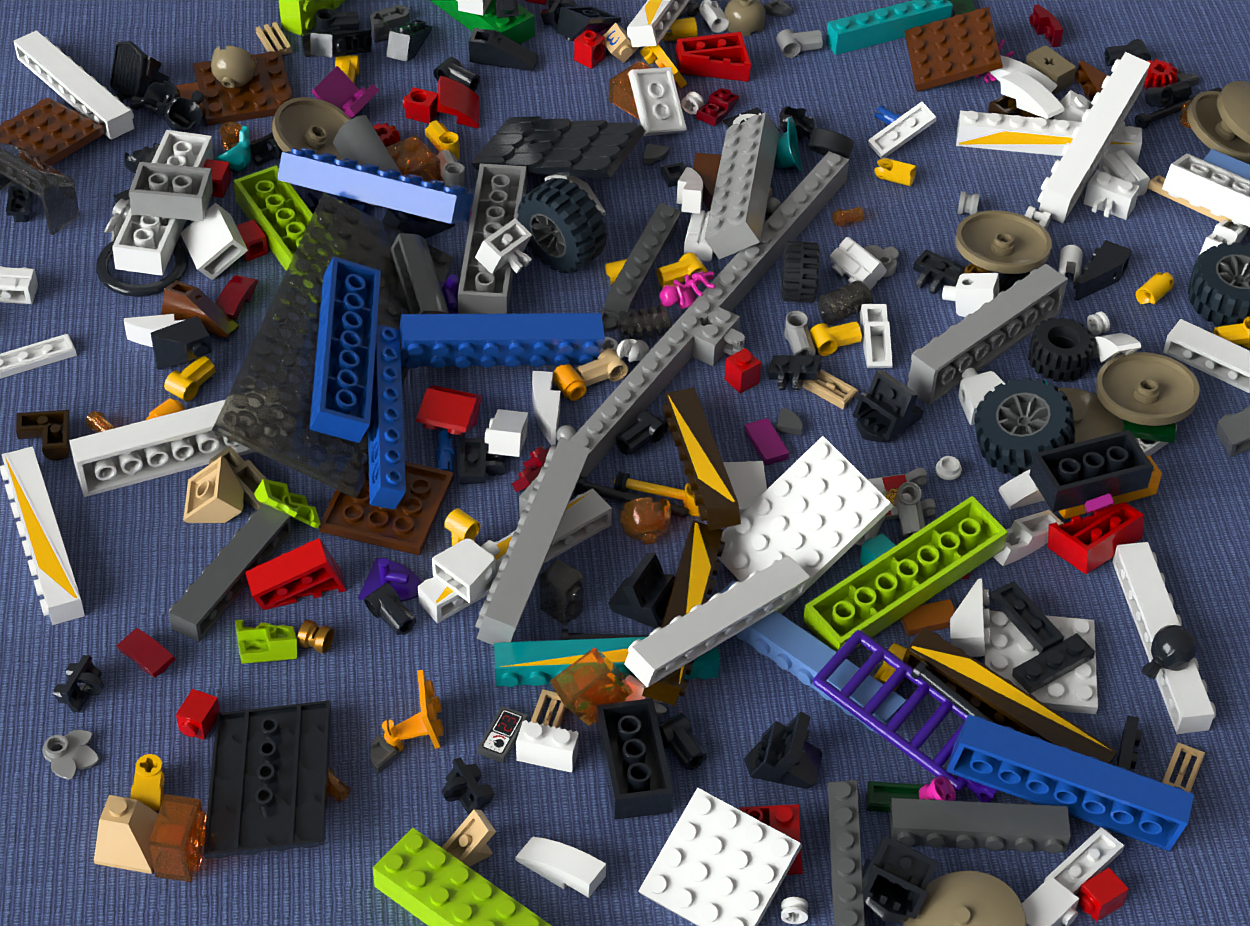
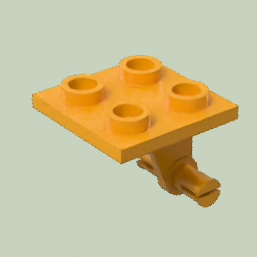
[382,670,444,752]

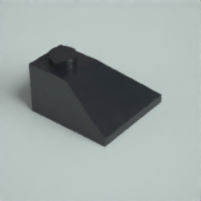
[557,6,621,41]
[150,316,212,370]

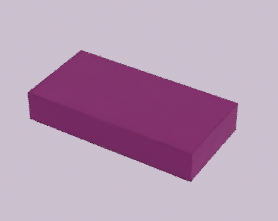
[744,418,789,466]
[1083,494,1114,516]

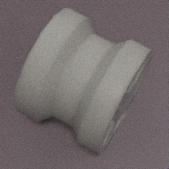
[957,191,980,215]

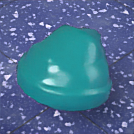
[214,126,251,172]

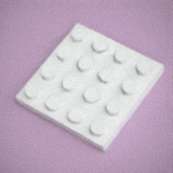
[984,610,1098,714]
[638,788,802,926]

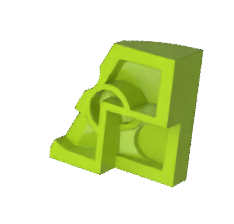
[254,479,320,529]
[235,620,297,664]

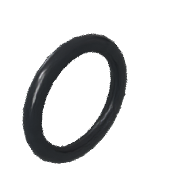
[96,239,188,297]

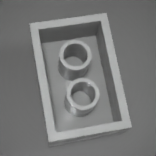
[129,162,213,221]

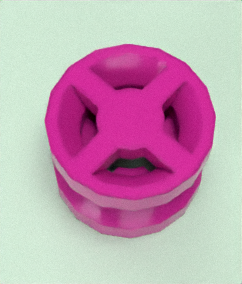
[919,776,956,801]

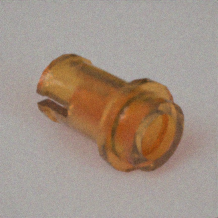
[832,206,864,227]
[86,411,117,433]
[328,768,351,803]

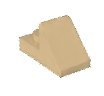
[442,809,496,867]

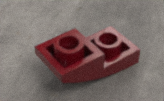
[1029,4,1063,47]
[695,88,739,126]
[215,275,258,320]
[511,445,555,492]
[116,627,176,678]

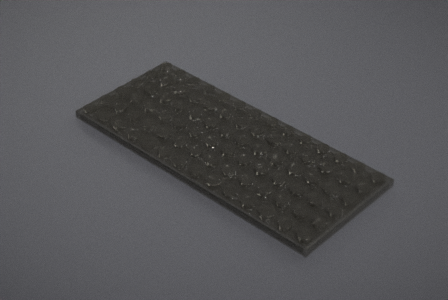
[212,193,453,498]

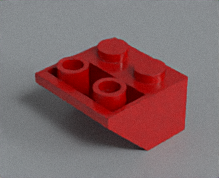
[416,385,482,435]
[740,804,803,875]

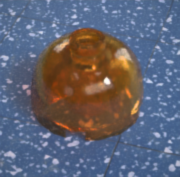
[618,497,672,544]

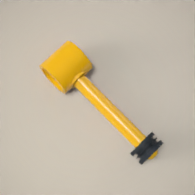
[614,471,700,516]

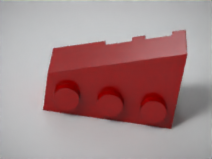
[675,32,751,82]
[1048,502,1144,574]
[245,538,347,610]

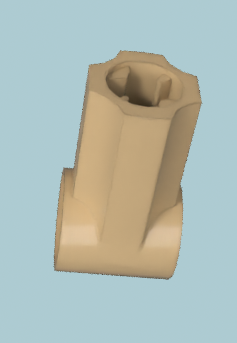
[575,348,628,387]

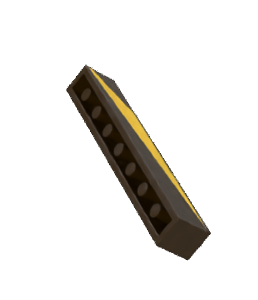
[662,387,741,531]
[642,520,725,706]
[902,627,1118,764]

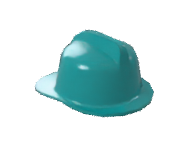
[774,117,802,171]

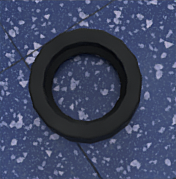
[808,128,854,159]

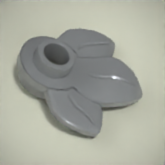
[104,199,131,242]
[864,245,899,277]
[42,730,99,779]

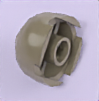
[724,0,766,36]
[211,46,257,88]

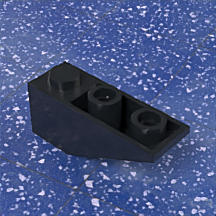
[386,20,433,62]
[469,28,538,71]
[311,30,372,57]
[378,208,455,246]
[1074,240,1132,301]

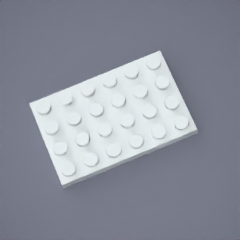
[717,436,894,614]

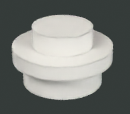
[935,456,962,480]

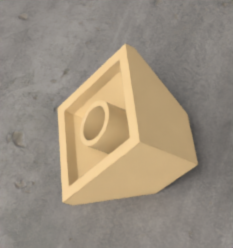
[183,456,244,523]
[94,795,170,874]

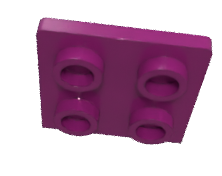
[311,66,379,118]

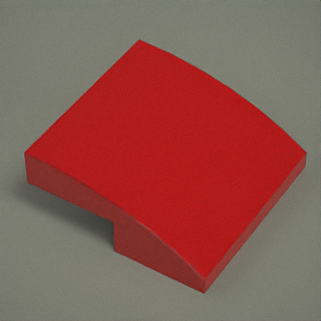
[437,76,479,129]

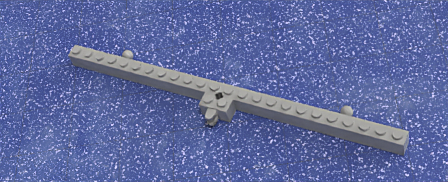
[519,151,849,517]

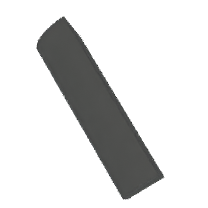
[333,115,402,206]
[391,233,450,314]

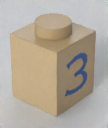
[603,23,639,63]

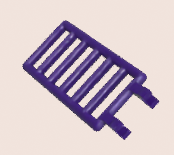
[813,630,998,803]

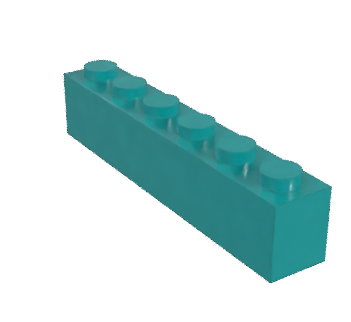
[826,0,953,55]

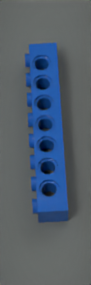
[368,324,406,510]

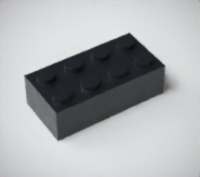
[1029,430,1154,512]
[596,698,673,820]

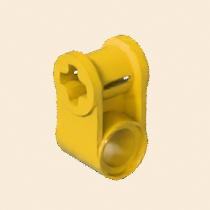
[130,754,165,811]

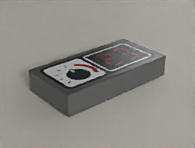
[477,706,528,764]

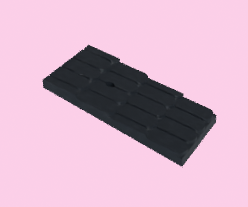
[471,116,646,179]
[203,700,331,859]

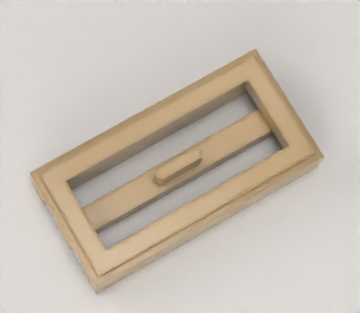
[256,22,292,55]
[803,369,858,410]
[530,689,569,729]
[1162,742,1205,793]

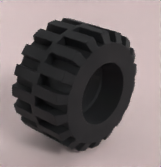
[781,241,819,303]
[1028,317,1095,382]

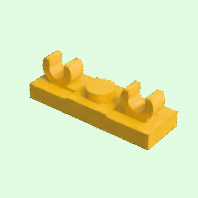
[639,44,687,88]

